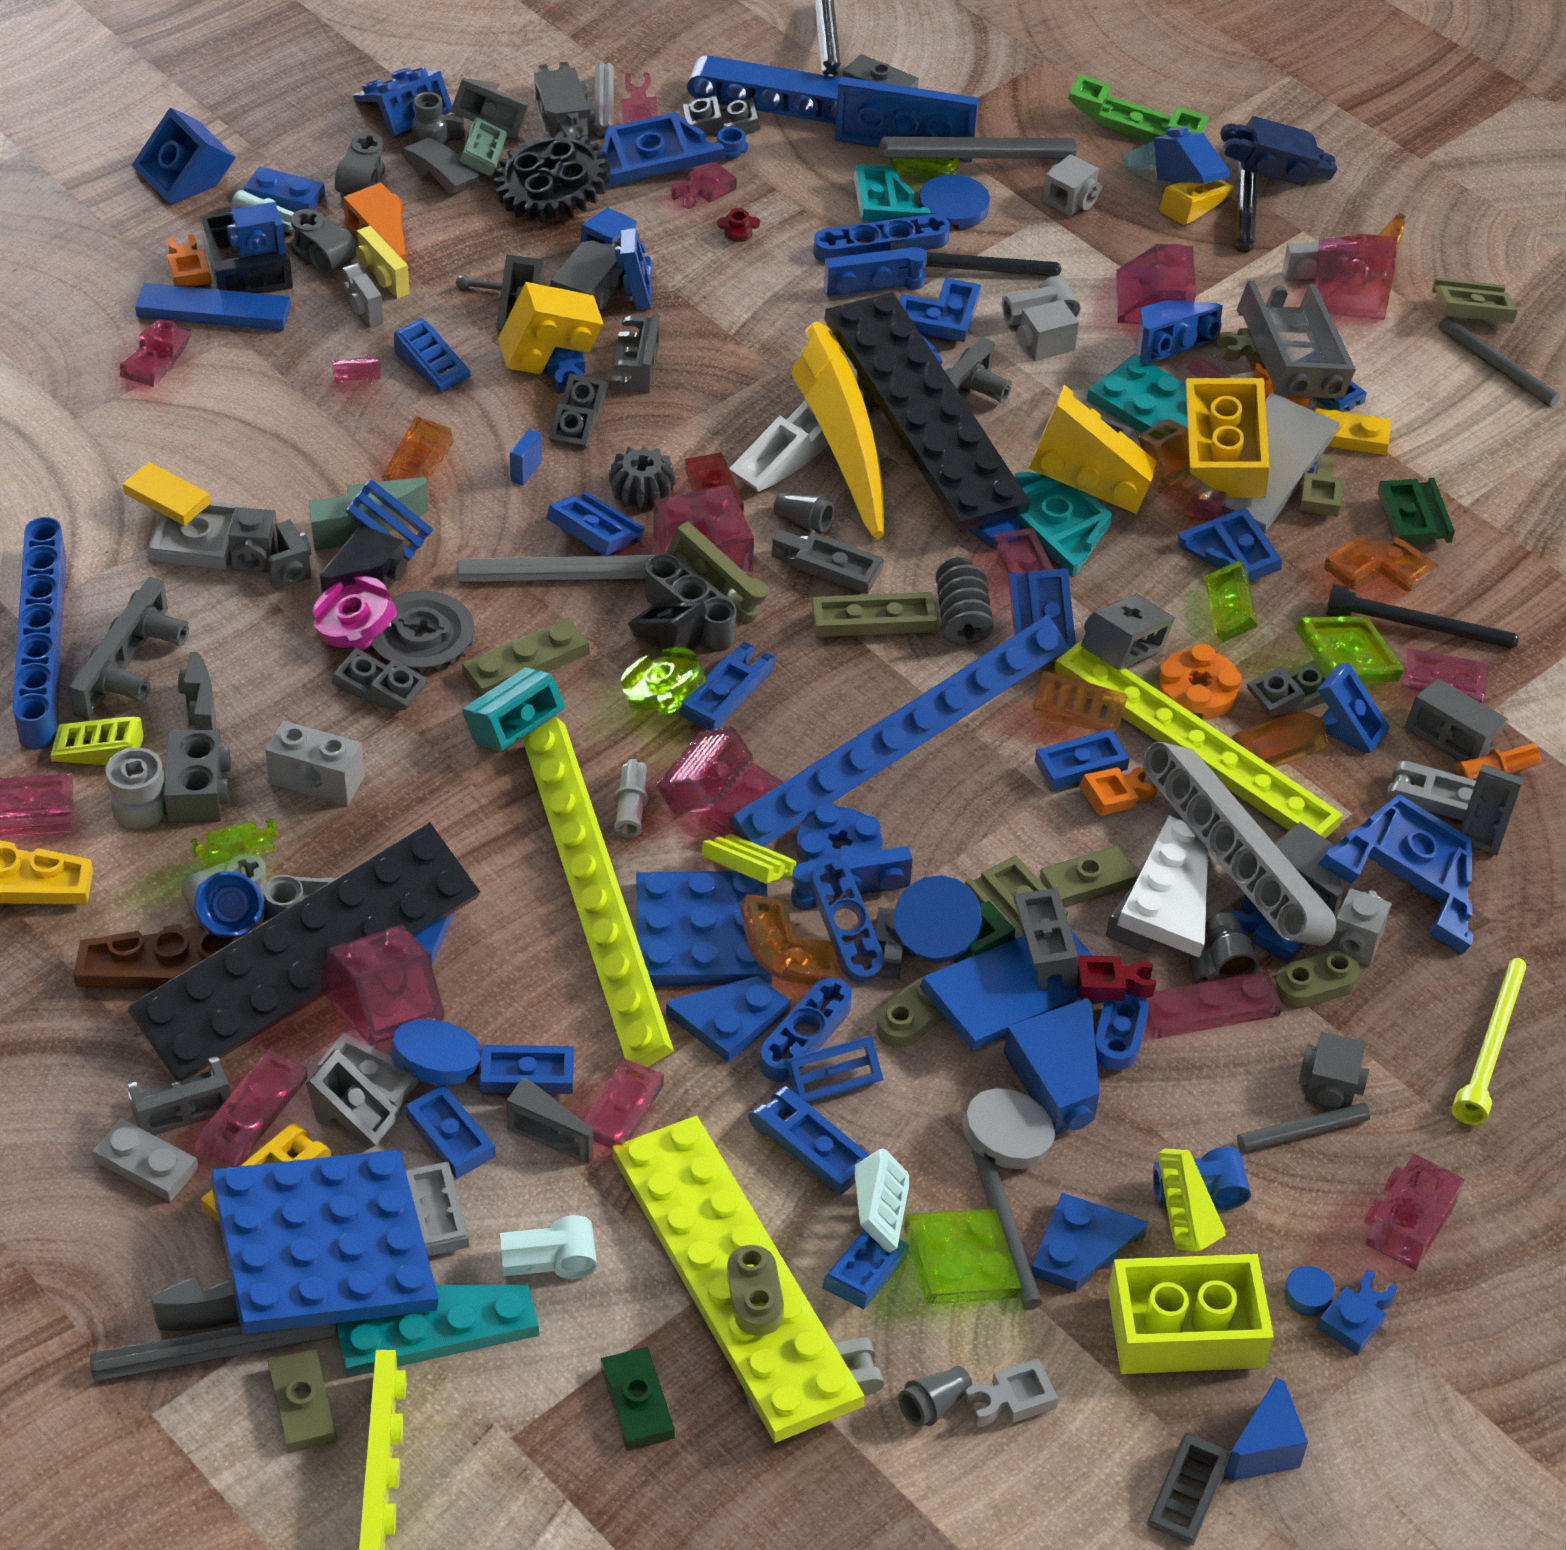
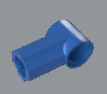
[1152,1147,1251,1210]

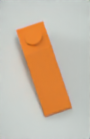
[343,182,406,263]

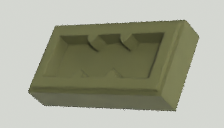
[1040,845,1137,907]
[268,1349,337,1453]

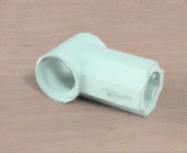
[500,1215,597,1279]

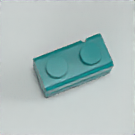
[462,667,565,751]

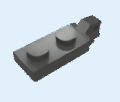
[771,529,884,594]

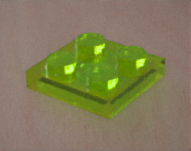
[1295,616,1404,683]
[903,1209,1021,1305]

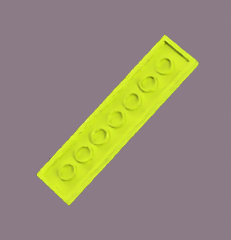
[612,1115,865,1443]

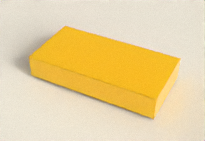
[123,462,211,526]

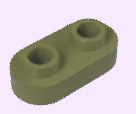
[1274,951,1360,1008]
[876,977,944,1048]
[727,1245,784,1336]

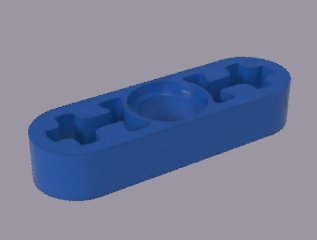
[809,857,884,982]
[760,977,852,1082]

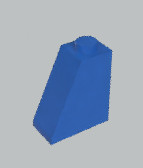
[1004,998,1100,1135]

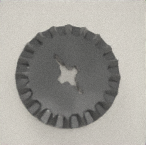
[370,591,475,674]

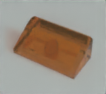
[1232,710,1328,768]

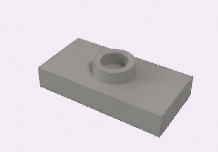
[406,1161,469,1256]

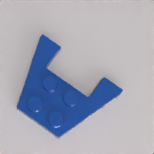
[1318,794,1473,954]

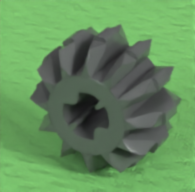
[609,445,675,510]

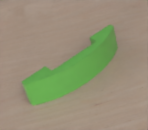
[1068,74,1209,143]

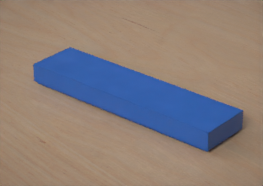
[135,283,291,330]

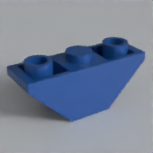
[1137,300,1223,365]

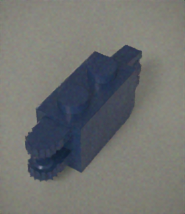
[1220,116,1337,186]

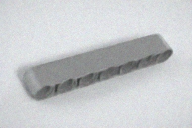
[1143,742,1336,946]

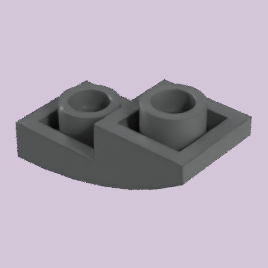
[683,96,760,135]
[400,138,480,195]
[549,374,608,448]
[332,647,428,710]
[178,652,216,730]
[1247,660,1328,715]
[150,1277,239,1331]

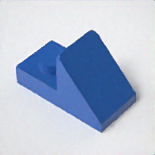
[1315,662,1390,753]

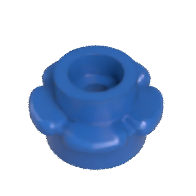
[714,127,749,159]

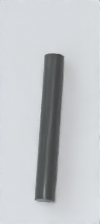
[1237,1103,1370,1152]

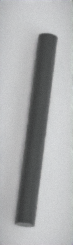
[1439,316,1560,406]
[972,1149,1042,1310]

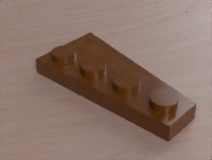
[73,910,266,989]

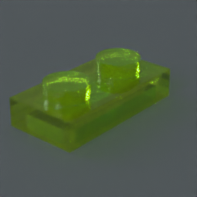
[1205,560,1258,643]

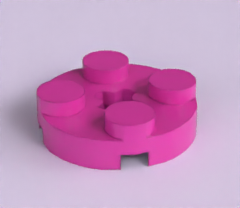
[312,576,397,651]

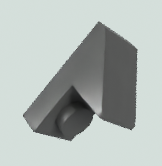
[450,78,529,138]
[306,1049,402,1149]

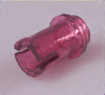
[332,353,381,384]

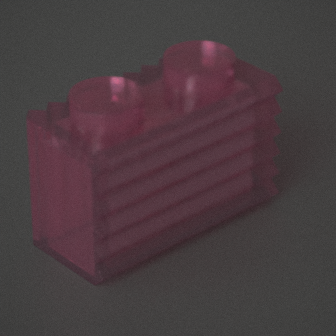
[657,726,753,814]

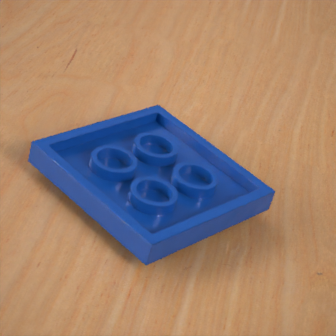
[636,871,772,986]

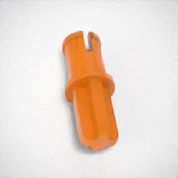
[1456,743,1541,780]

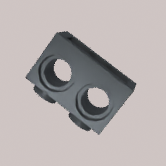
[164,729,231,823]

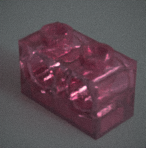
[1364,1153,1465,1271]

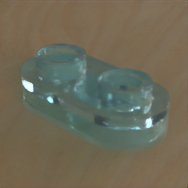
[1121,141,1155,172]

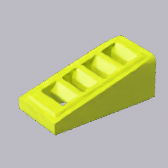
[50,717,144,766]
[1157,1149,1226,1252]

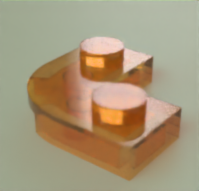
[1324,535,1438,594]
[739,894,841,986]

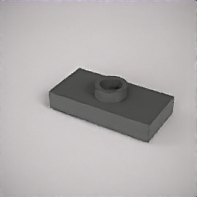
[842,54,919,88]
[1460,764,1524,856]

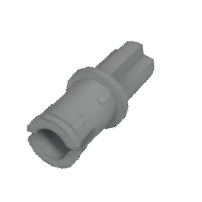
[614,759,648,838]

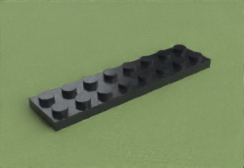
[824,292,1031,532]
[128,822,480,1082]

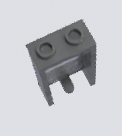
[1236,280,1356,399]

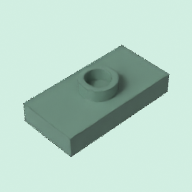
[459,117,507,177]

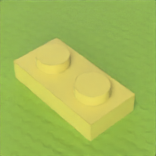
[356,226,410,299]

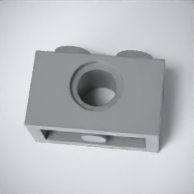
[265,720,365,806]

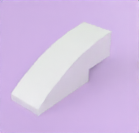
[729,400,829,492]

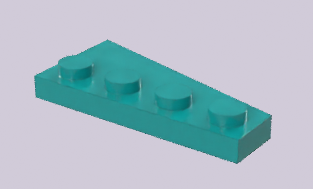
[335,1285,539,1378]

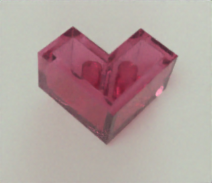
[653,484,754,573]

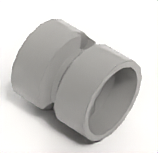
[106,747,167,829]

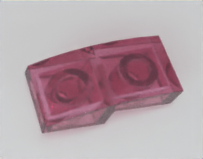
[120,320,191,387]

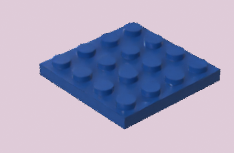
[211,1149,439,1334]

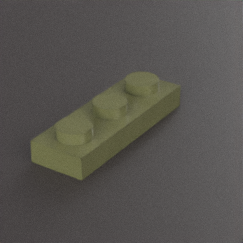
[812,592,937,637]
[462,617,590,697]

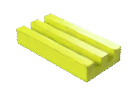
[701,834,797,884]

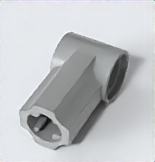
[1001,276,1081,327]

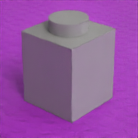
[1017,299,1079,361]

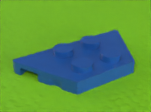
[600,112,725,187]

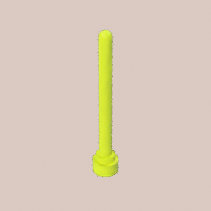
[1452,958,1526,1126]

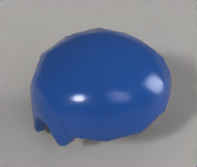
[193,871,263,939]

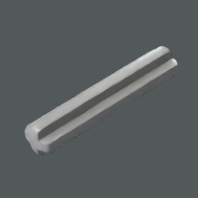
[595,62,614,136]

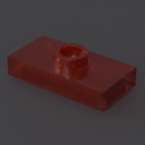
[684,452,744,521]

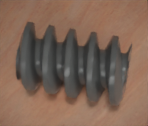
[935,557,994,644]

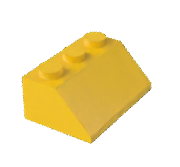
[1186,378,1270,498]

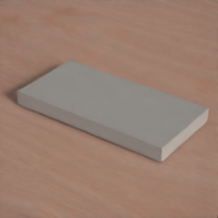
[1197,392,1339,533]

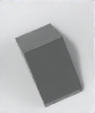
[496,254,545,330]

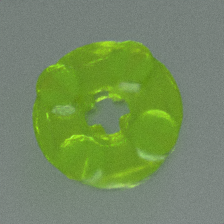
[621,647,706,714]
[190,819,280,867]

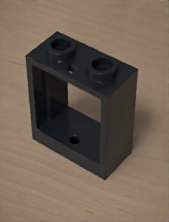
[200,211,293,293]

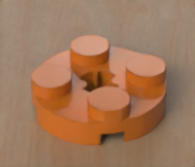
[1158,644,1242,719]

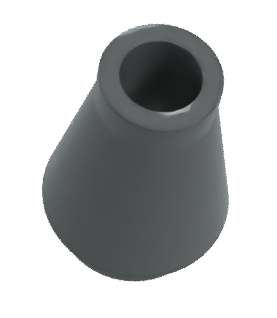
[774,492,835,533]
[898,1366,973,1427]

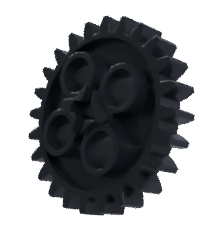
[494,131,611,223]

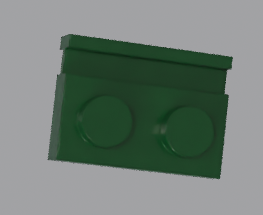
[1377,478,1455,546]

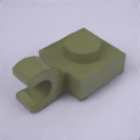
[1299,454,1344,517]

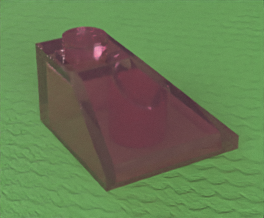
[1314,234,1398,320]

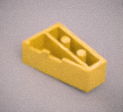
[1029,385,1157,514]

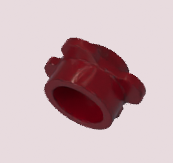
[717,208,760,242]

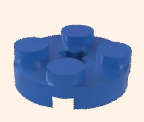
[796,803,883,862]

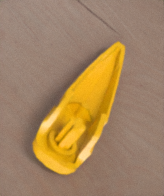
[791,322,884,540]

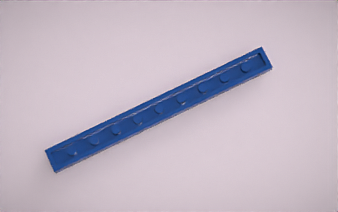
[728,614,1070,847]

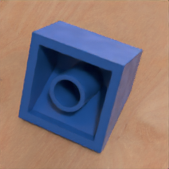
[132,107,236,205]

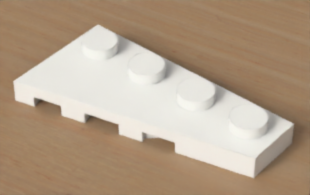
[1117,815,1208,958]

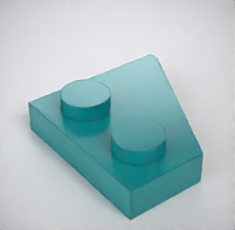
[854,164,931,222]

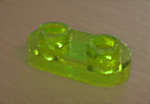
[890,158,960,179]

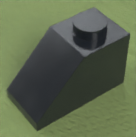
[320,525,407,594]

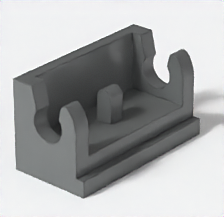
[609,314,660,393]
[1404,678,1508,762]
[1014,887,1078,989]
[127,1056,233,1136]

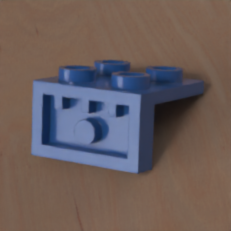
[353,67,452,136]

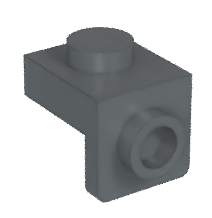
[268,519,312,589]

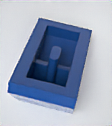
[1225,1377,1308,1480]

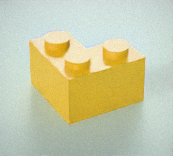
[498,282,604,375]

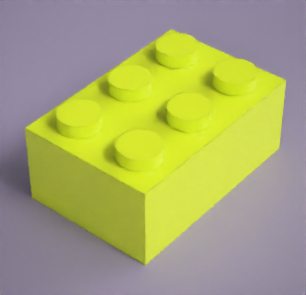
[1108,1254,1274,1374]

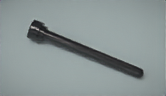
[889,242,1062,276]
[1326,584,1520,648]

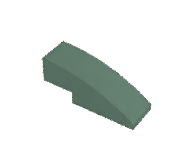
[309,477,429,551]

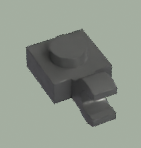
[875,907,916,979]

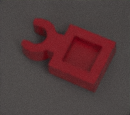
[1077,955,1156,1001]

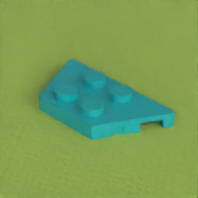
[1015,472,1112,577]

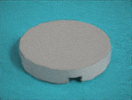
[962,1088,1055,1169]

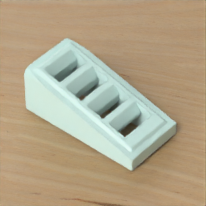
[854,1149,909,1253]

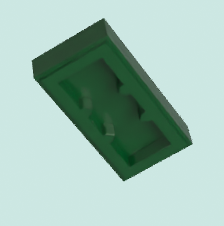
[601,1346,675,1450]

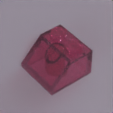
[1115,244,1196,324]
[320,924,445,1046]

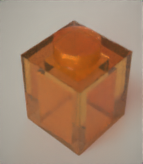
[1137,418,1191,486]

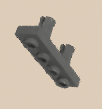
[900,337,1012,450]
[68,576,189,720]

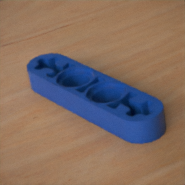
[813,214,950,263]

